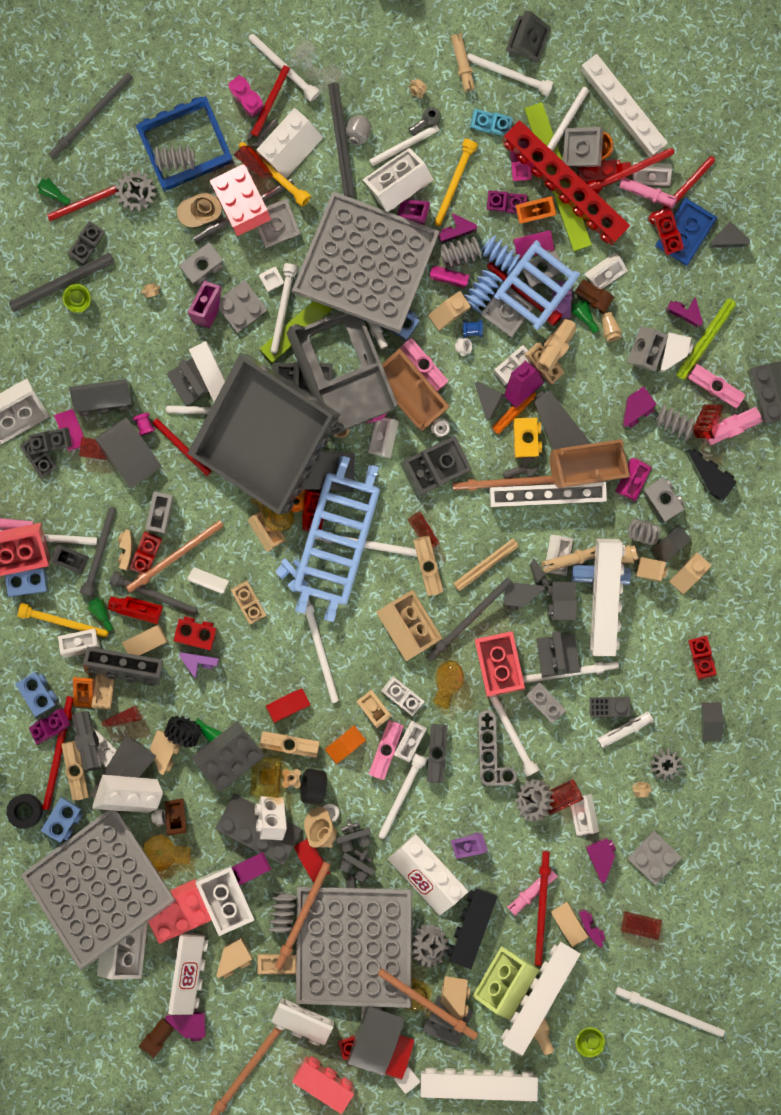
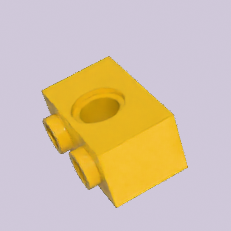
[513,418,542,458]

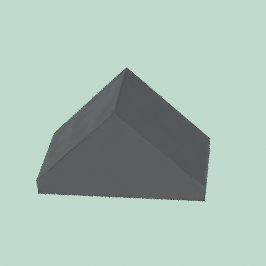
[709,222,750,248]
[475,382,505,420]
[650,525,691,562]
[51,544,89,574]
[701,702,724,741]

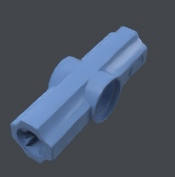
[572,565,631,585]

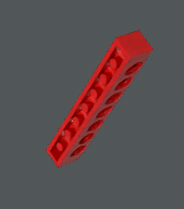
[502,120,630,245]

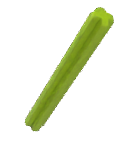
[676,298,737,380]

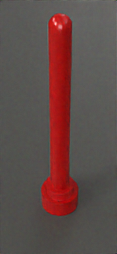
[587,148,675,194]
[647,156,715,227]
[487,262,563,326]

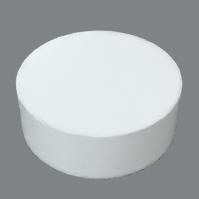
[323,804,339,823]

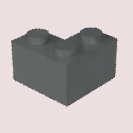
[547,582,577,621]

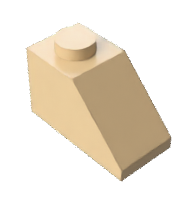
[428,291,471,331]
[669,553,712,594]

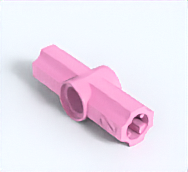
[400,338,449,391]
[688,364,745,409]
[703,407,763,446]
[369,720,404,780]

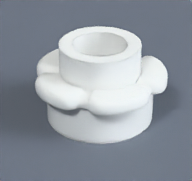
[455,338,472,356]
[431,419,450,438]
[152,809,166,827]

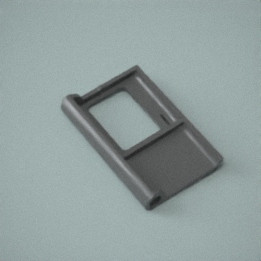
[287,312,398,436]

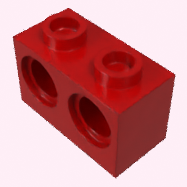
[173,616,218,651]

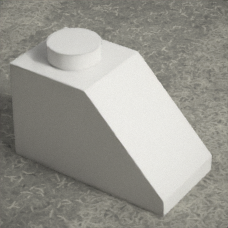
[659,333,693,373]

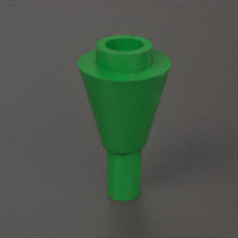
[37,177,71,206]
[571,300,599,333]
[87,597,114,632]
[195,719,222,743]

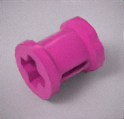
[133,412,155,436]

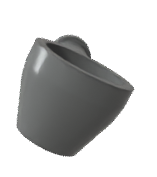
[408,107,441,136]

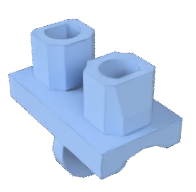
[276,558,309,593]

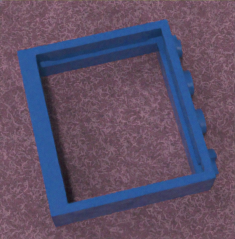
[136,96,234,192]

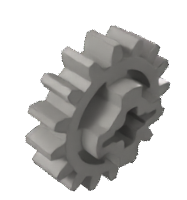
[115,170,156,212]
[515,779,554,822]
[412,925,449,967]

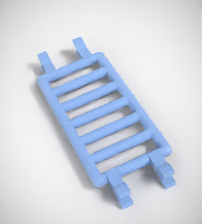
[293,456,380,622]

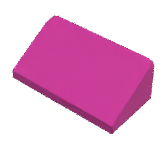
[513,230,555,259]
[430,265,469,289]
[54,409,87,452]
[615,458,652,502]

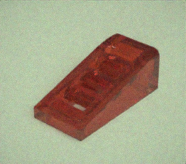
[234,146,273,178]
[693,404,723,439]
[101,705,144,727]

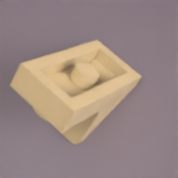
[356,690,392,728]

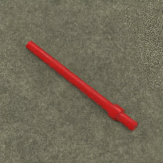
[42,696,74,810]
[534,851,551,966]

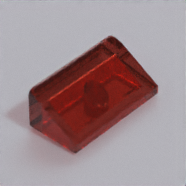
[408,511,440,548]
[547,779,584,816]
[620,911,662,940]

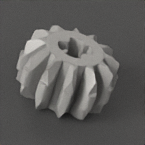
[628,519,661,545]
[650,748,683,781]

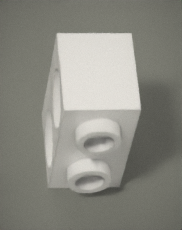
[255,796,287,840]

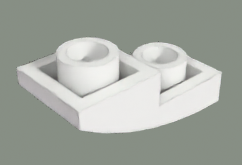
[381,676,425,716]

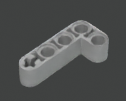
[478,710,517,786]

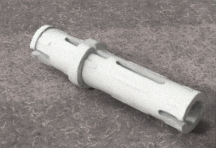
[597,711,654,749]

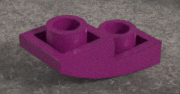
[486,190,528,214]
[29,708,70,745]
[578,909,605,947]

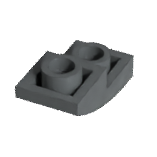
[68,221,105,265]
[28,428,72,454]
[20,439,57,478]

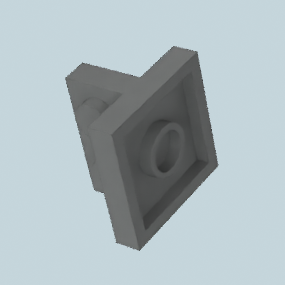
[506,11,551,63]
[167,357,209,406]
[536,631,580,677]
[422,995,473,1047]

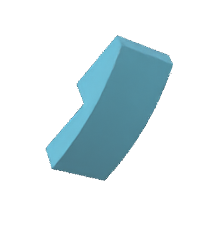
[469,109,513,136]

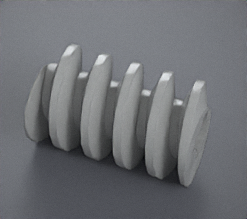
[155,145,195,171]
[440,237,482,269]
[655,404,698,442]
[268,892,297,933]

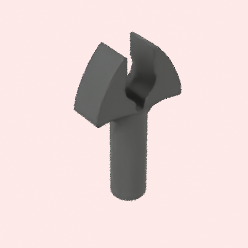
[247,119,279,147]
[503,457,539,479]

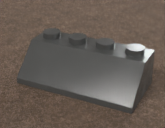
[215,793,302,865]

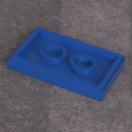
[655,197,718,266]

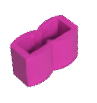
[228,75,263,118]

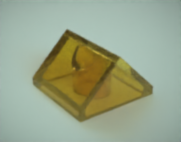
[250,757,283,798]

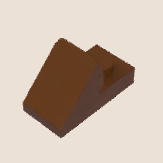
[164,798,188,836]

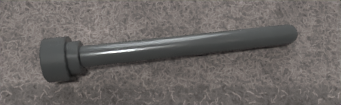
[79,507,116,597]
[109,570,198,615]

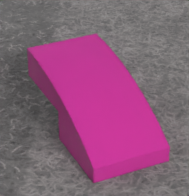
[510,141,532,181]

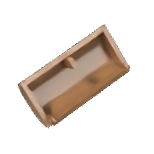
[382,348,450,431]
[550,439,630,488]

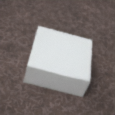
[259,266,284,293]
[394,1066,421,1094]

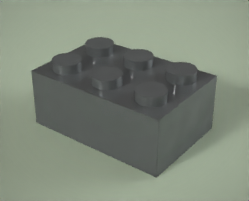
[192,721,265,792]

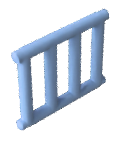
[494,240,581,330]

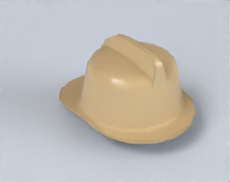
[177,193,222,227]
[304,807,337,848]

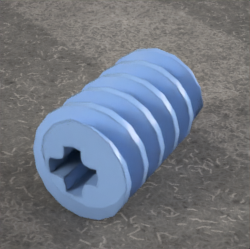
[481,235,520,276]
[464,270,503,313]

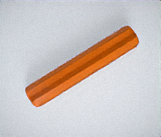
[492,392,537,434]

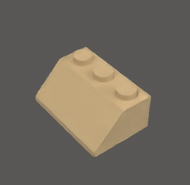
[376,590,443,661]

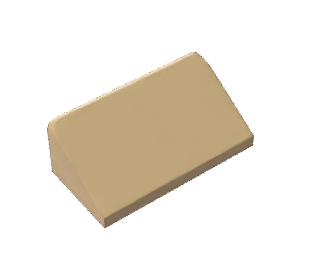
[247,508,287,552]

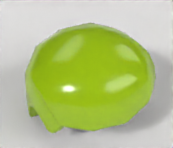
[62,284,92,313]
[575,1027,606,1058]

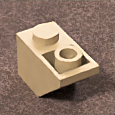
[635,557,668,582]
[150,730,180,775]
[216,937,253,979]
[440,976,470,1020]

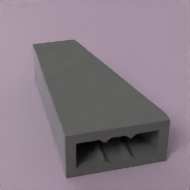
[533,390,591,451]
[90,735,156,799]

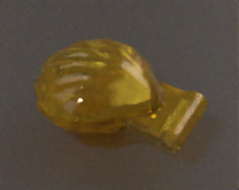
[251,498,295,532]
[433,660,465,709]
[143,835,191,872]

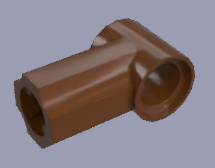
[574,279,615,314]
[138,1017,175,1059]

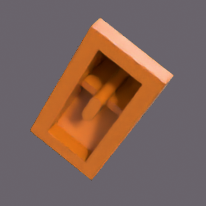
[515,196,557,224]
[73,677,95,708]
[325,725,366,764]

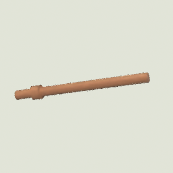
[452,476,554,491]
[126,520,224,593]
[275,861,331,970]
[377,968,478,1040]
[210,1027,282,1115]

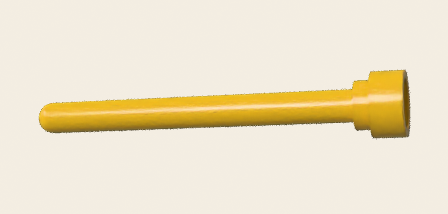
[435,139,478,227]
[238,142,311,207]
[17,602,109,638]

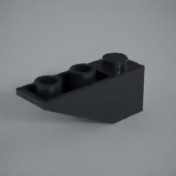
[686,449,737,502]

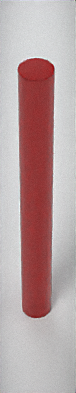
[251,65,290,137]
[47,185,119,221]
[152,418,212,476]

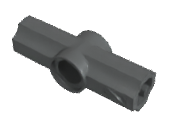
[72,711,101,772]
[427,724,448,783]

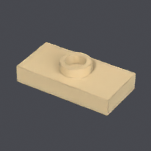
[91,674,115,710]
[258,954,297,974]

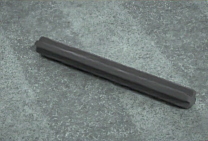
[328,82,354,197]
[9,253,114,312]

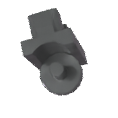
[336,819,371,853]
[339,848,375,883]

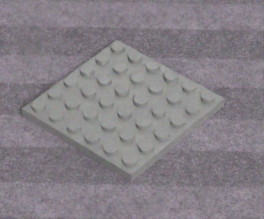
[292,191,440,333]
[21,810,177,970]
[296,886,412,1008]

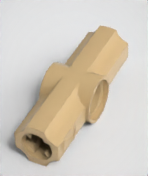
[536,319,577,373]
[413,536,444,596]
[260,731,320,758]
[62,741,89,801]

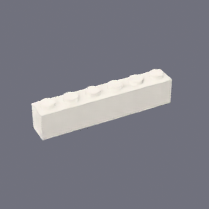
[580,54,668,158]
[489,482,607,507]
[590,539,625,656]
[500,942,580,1057]
[420,1067,538,1101]

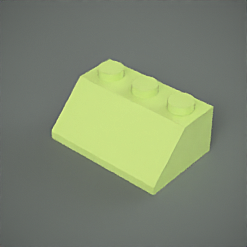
[472,946,539,1020]

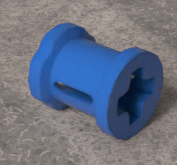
[463,320,483,338]

